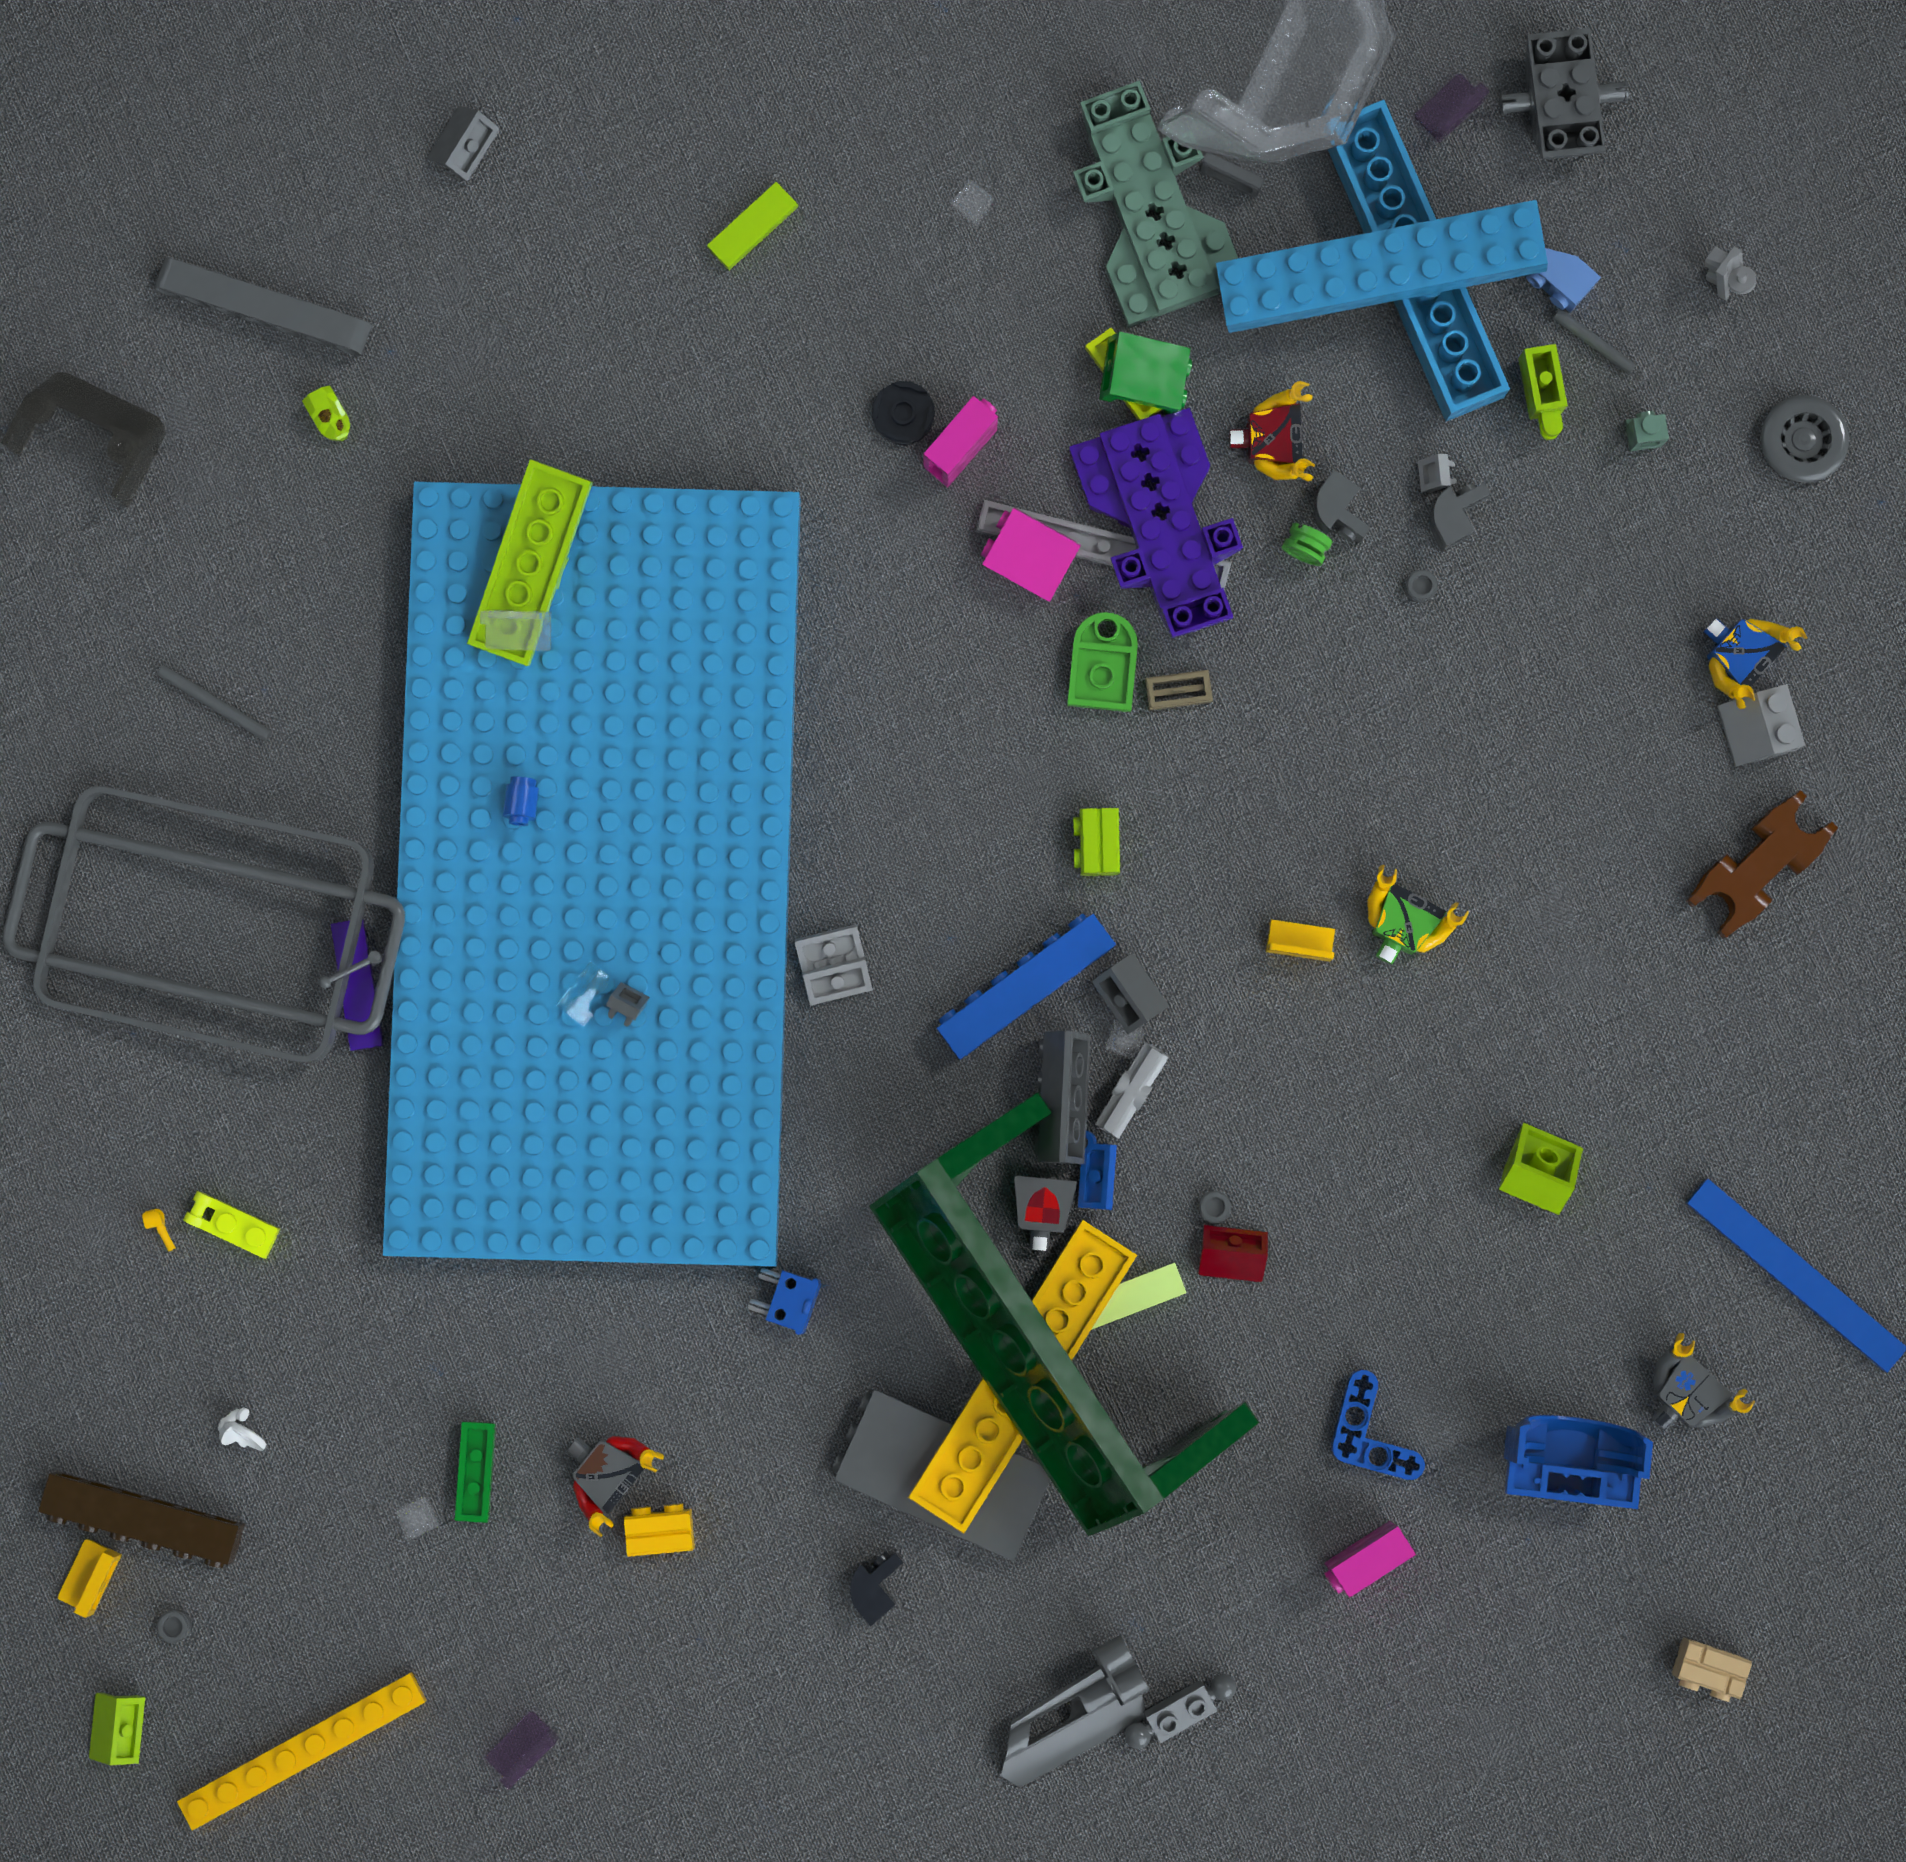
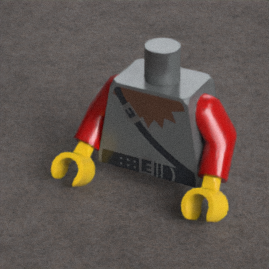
[566,1436,664,1537]

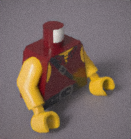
[1229,381,1315,482]

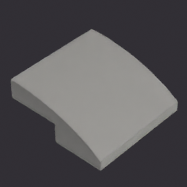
[794,924,873,1006]

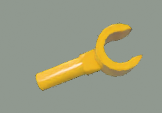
[142,1209,176,1252]

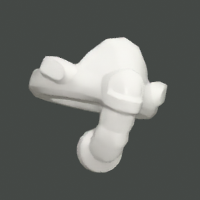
[218,1407,267,1451]

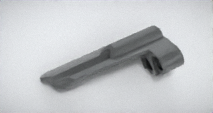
[1001,1635,1150,1787]

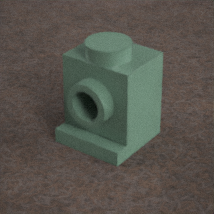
[1625,411,1669,452]

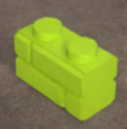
[1073,808,1120,876]

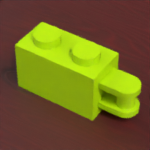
[1518,344,1568,440]

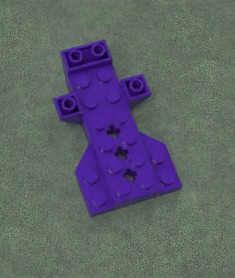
[1069,408,1243,638]

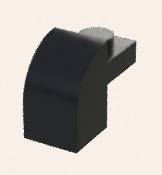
[850,1550,904,1626]

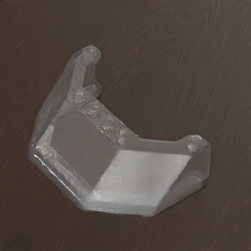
[1157,0,1396,164]

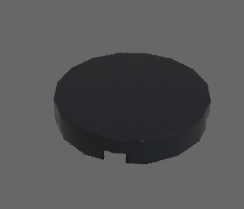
[872,381,935,445]

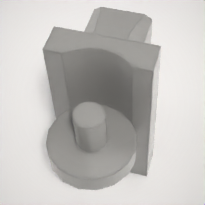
[1705,246,1756,300]

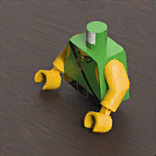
[1367,865,1469,965]

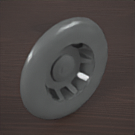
[1761,395,1849,483]

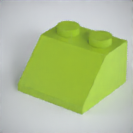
[1499,1122,1583,1215]

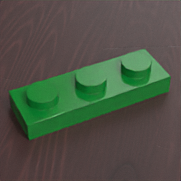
[455,1421,496,1523]

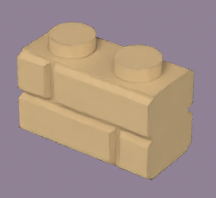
[1672,1637,1752,1702]

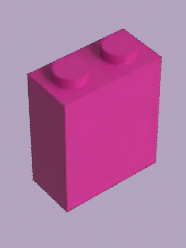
[923,396,998,488]
[981,507,1081,602]
[1324,1521,1416,1598]

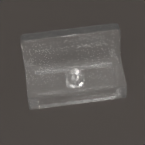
[480,610,551,651]

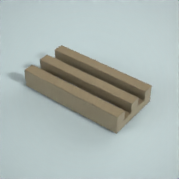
[1145,670,1213,711]

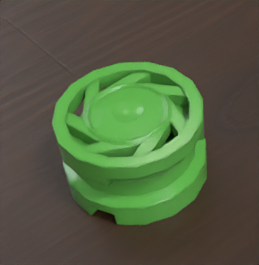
[1281,523,1333,566]

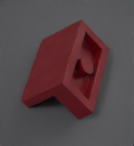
[1198,1225,1268,1282]

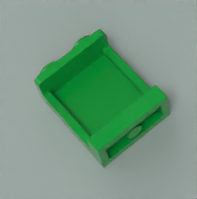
[1099,331,1192,415]

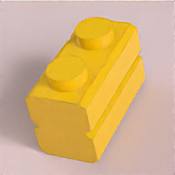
[624,1503,695,1557]

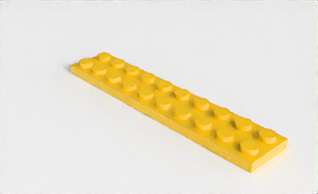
[907,1220,1137,1534]

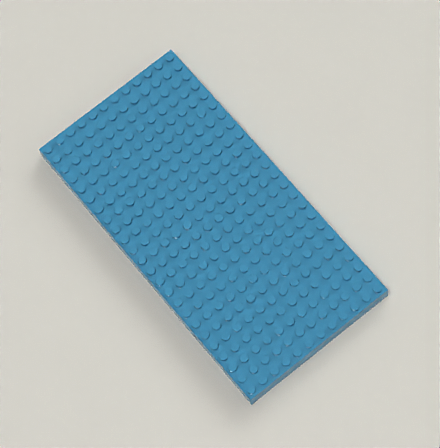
[383,482,801,1267]

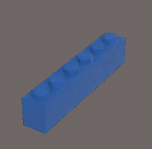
[937,913,1116,1061]

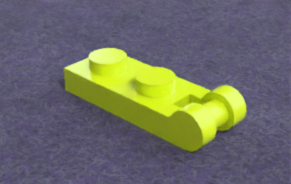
[183,1191,280,1259]

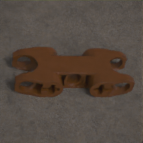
[1686,790,1838,939]

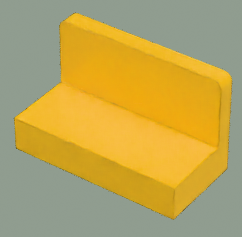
[1266,919,1335,962]
[58,1539,122,1618]

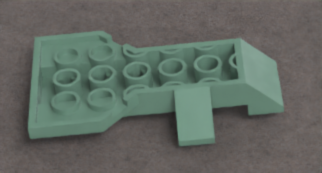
[1073,81,1238,328]

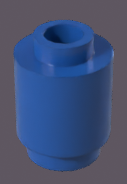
[503,777,539,826]

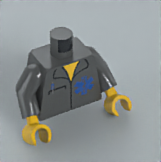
[1651,1333,1755,1432]

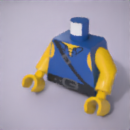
[1703,618,1807,709]

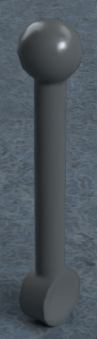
[318,951,382,989]

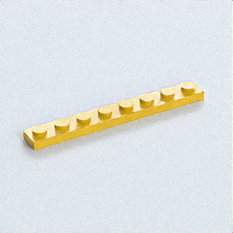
[177,1672,427,1831]

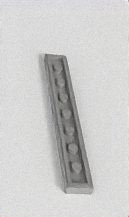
[976,500,1231,590]

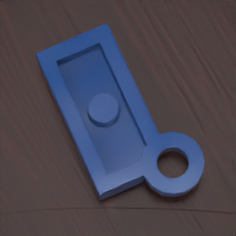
[1078,1130,1117,1210]

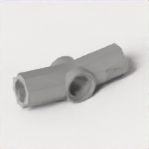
[1095,1042,1169,1139]

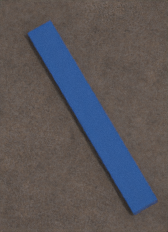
[1685,1178,1906,1373]

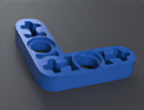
[1331,1369,1425,1480]

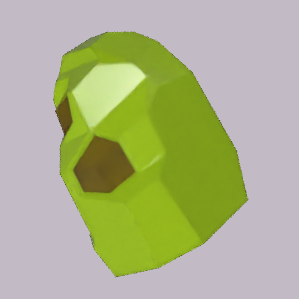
[302,385,350,441]

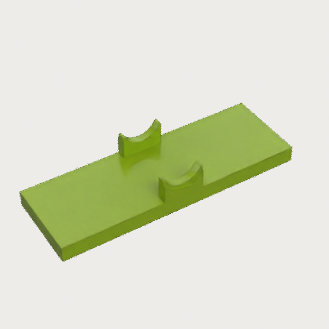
[467,459,593,666]

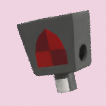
[1014,1176,1077,1251]

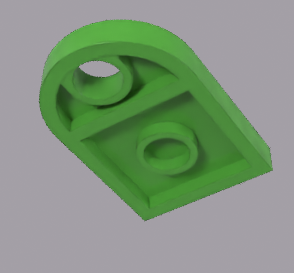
[1067,612,1138,712]

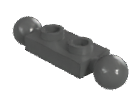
[1124,1674,1237,1749]

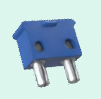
[748,1268,822,1335]

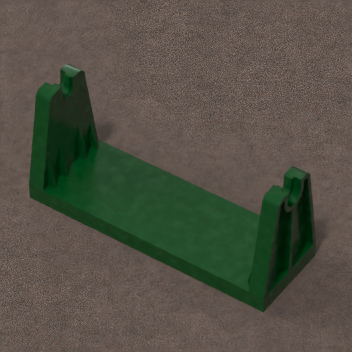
[869,1092,1259,1537]

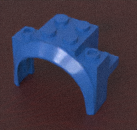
[1504,1415,1653,1509]

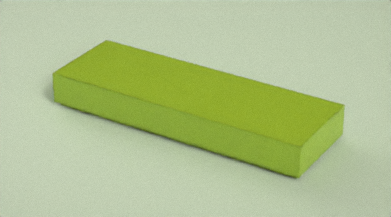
[707,182,798,271]

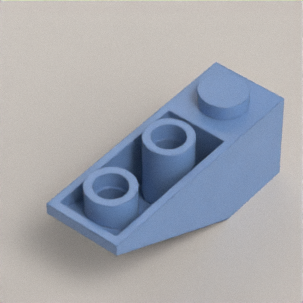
[1526,248,1601,313]

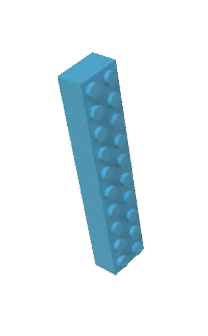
[1321,100,1510,422]
[1216,200,1548,333]

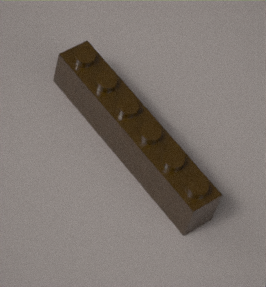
[38,1471,245,1568]

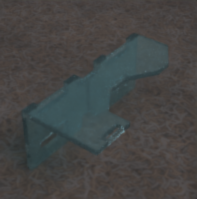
[557,961,609,1026]

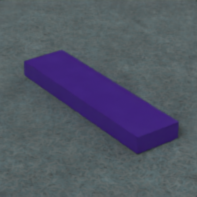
[331,919,384,1051]

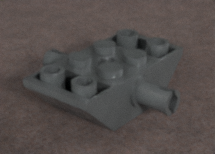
[1499,28,1629,160]

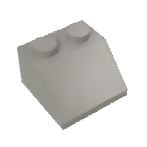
[1717,684,1805,767]

